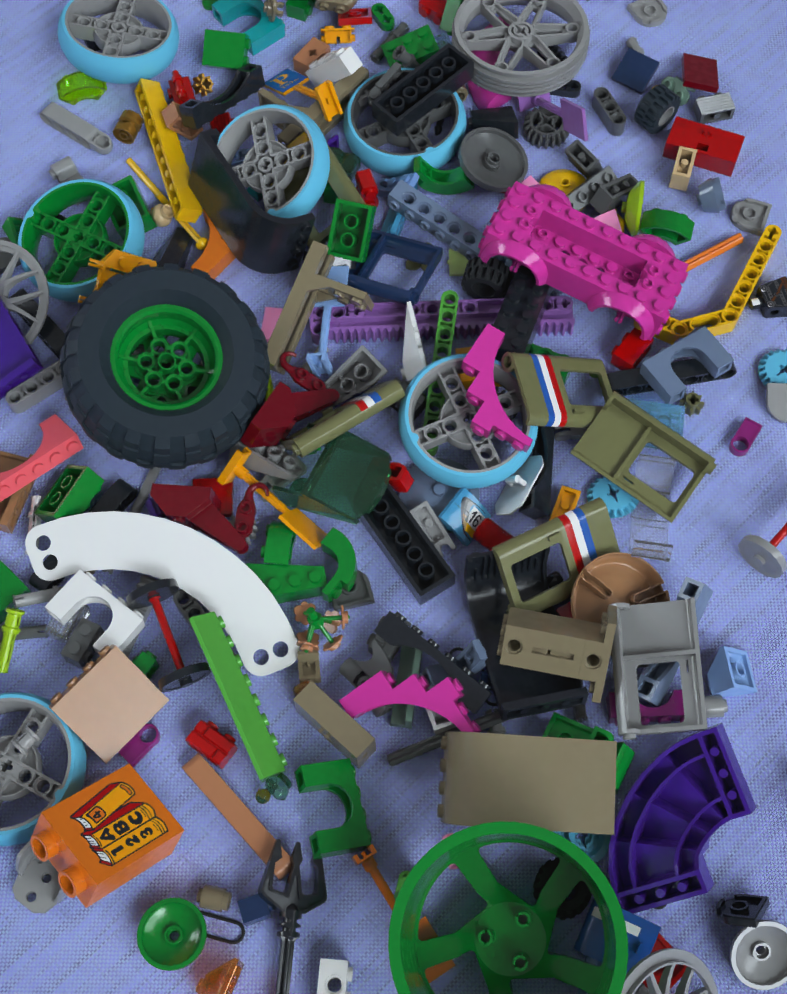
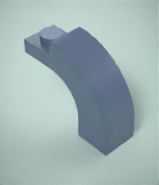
[420,639,488,687]

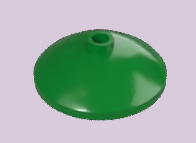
[137,898,207,971]

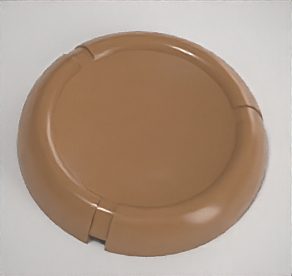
[571,552,670,656]

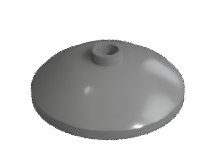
[730,920,787,990]

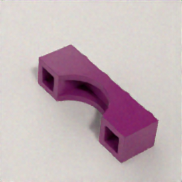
[606,690,685,726]

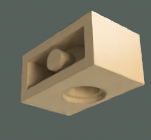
[669,146,697,191]

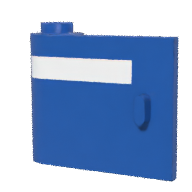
[573,899,661,974]

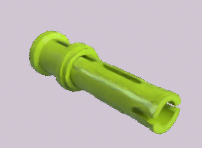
[0,608,25,673]

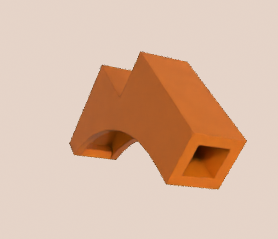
[191,209,236,279]

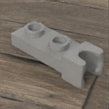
[410,500,457,557]

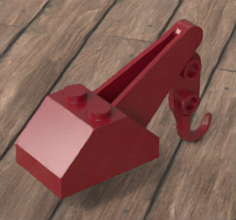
[240,351,340,448]
[150,482,269,554]

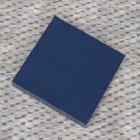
[611,48,660,94]

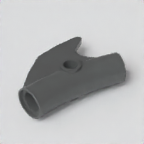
[339,640,394,717]

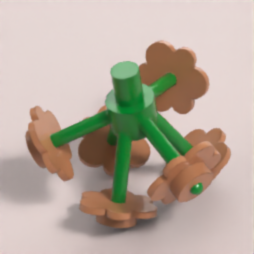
[293,601,350,653]

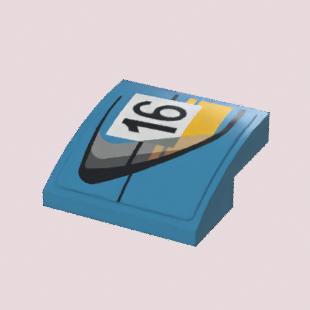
[438,488,491,546]

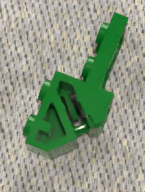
[542,712,635,795]

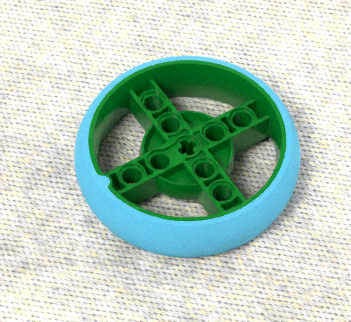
[18,179,145,302]

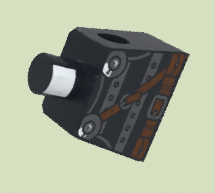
[748,276,787,318]

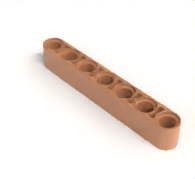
[181,753,292,881]

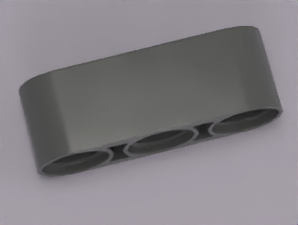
[592,87,626,136]

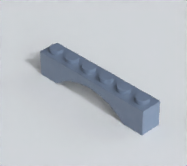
[638,577,713,707]

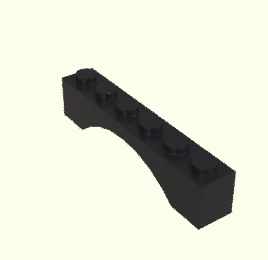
[179,63,265,130]
[519,426,555,520]
[374,611,492,714]

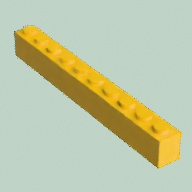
[134,78,203,223]

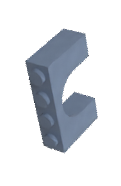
[640,326,734,406]

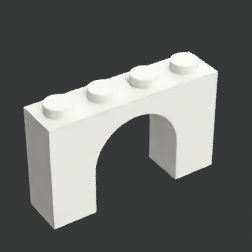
[45,569,145,653]

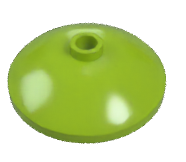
[621,180,645,236]

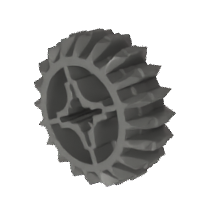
[523,106,569,149]

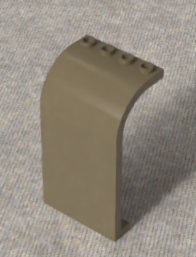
[437,731,617,835]

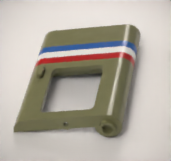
[501,352,613,428]
[280,380,405,458]
[492,497,620,614]

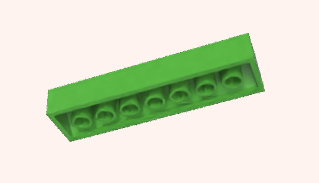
[189,612,288,782]

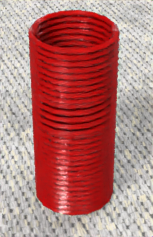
[473,518,514,551]

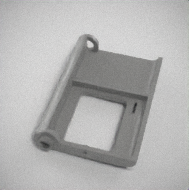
[609,597,708,740]

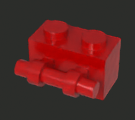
[167,70,196,105]

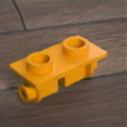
[321,25,355,44]

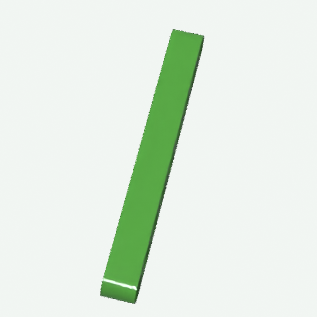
[423,290,459,456]

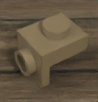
[297,650,321,685]

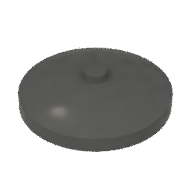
[458,127,528,192]

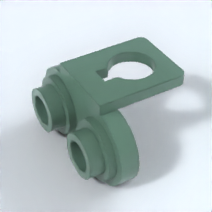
[661,76,696,106]

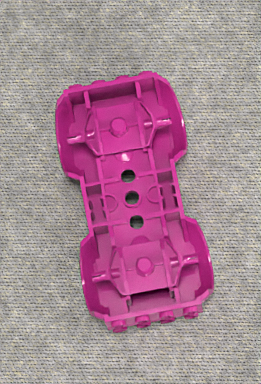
[478,181,689,341]

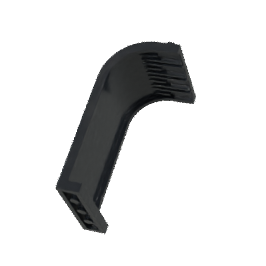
[188,128,316,274]
[464,547,589,721]

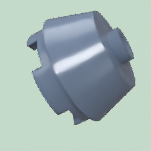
[696,177,726,213]

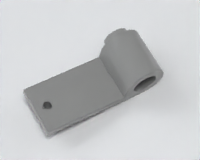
[48,156,84,205]

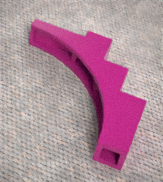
[461,323,533,453]
[339,671,481,733]

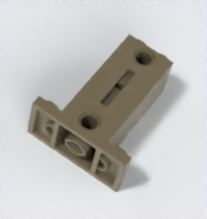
[497,605,617,703]

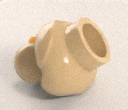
[150,204,174,227]

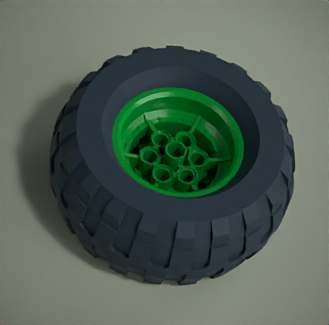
[60,263,270,470]

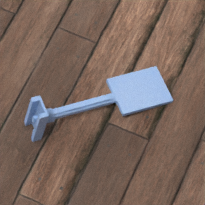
[306,266,349,378]

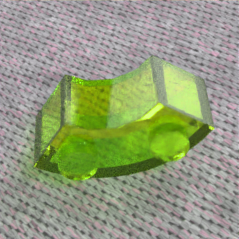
[56,72,107,105]

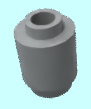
[704,695,728,718]

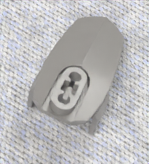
[12,841,67,913]

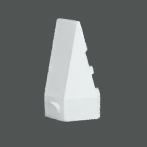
[400,301,428,384]

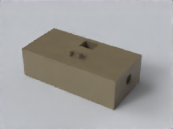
[293,681,376,769]

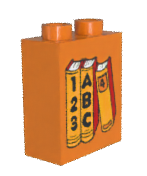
[30,763,184,908]

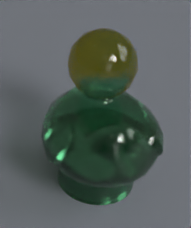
[255,773,292,804]

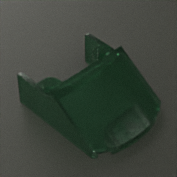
[272,423,392,524]

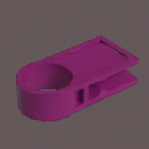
[729,417,763,457]
[118,724,161,768]

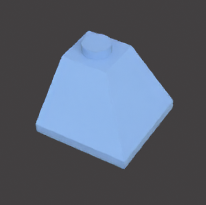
[707,646,757,697]

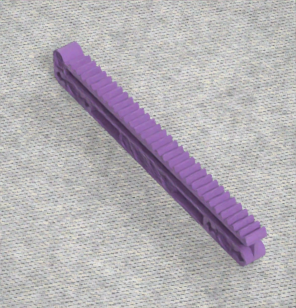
[310,296,575,345]

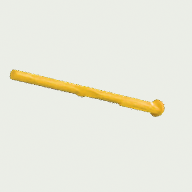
[126,158,208,250]

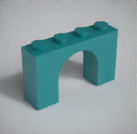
[212,0,285,56]

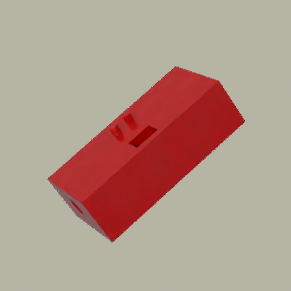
[662,116,745,177]

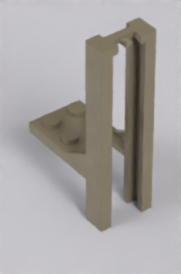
[258,66,369,146]
[267,240,374,375]

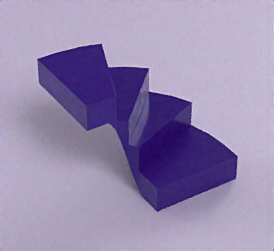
[608,723,757,914]

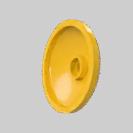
[539,169,586,211]

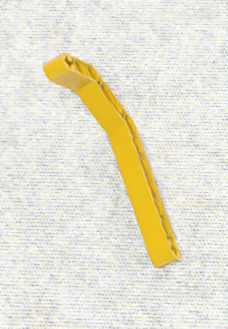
[633,225,781,345]

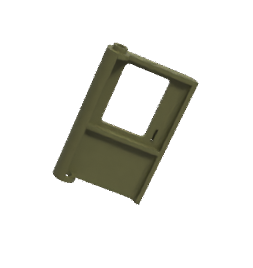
[570,391,717,523]

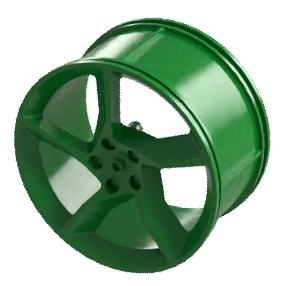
[388,821,628,994]

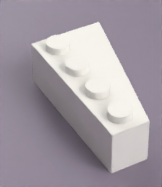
[305,46,363,87]

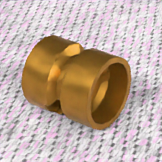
[113,110,144,144]

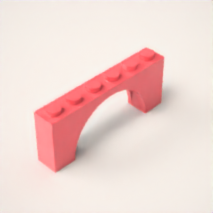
[0,414,84,502]

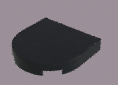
[716,894,770,928]

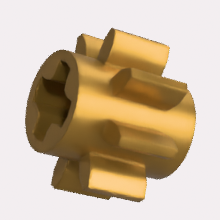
[192,73,214,97]

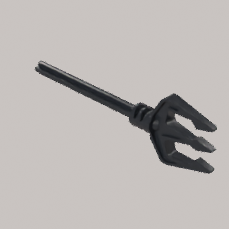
[258,839,327,994]

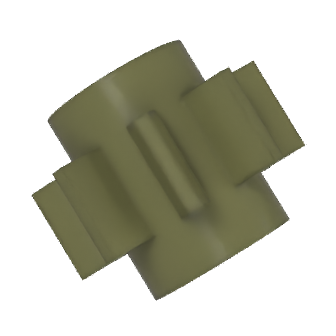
[678,391,704,417]

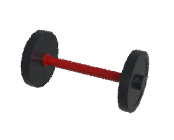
[126,578,211,692]

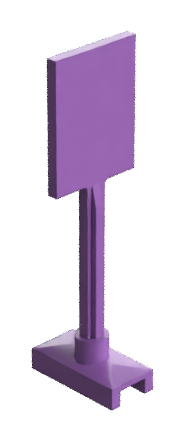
[516,92,588,141]

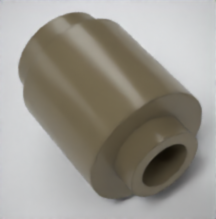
[196,884,232,912]

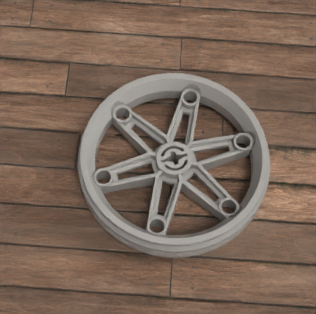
[452,0,590,97]

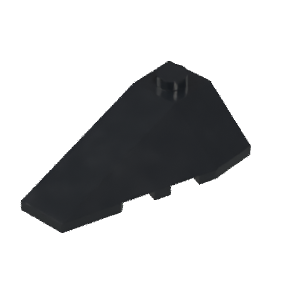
[153,227,193,269]

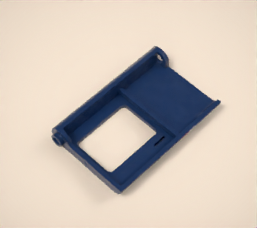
[347,228,443,306]

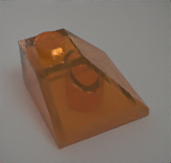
[196,958,244,994]

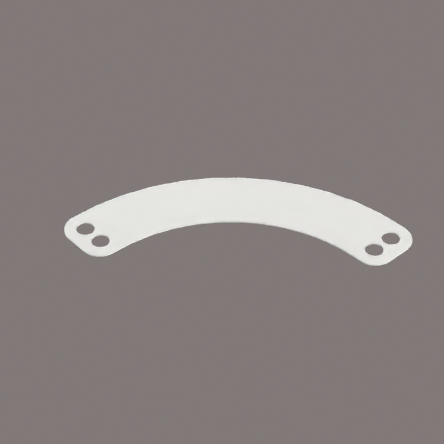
[25,511,300,676]

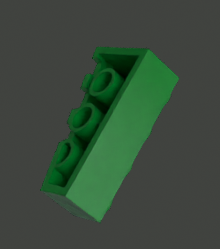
[245,563,327,604]

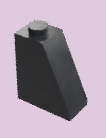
[468,106,518,139]

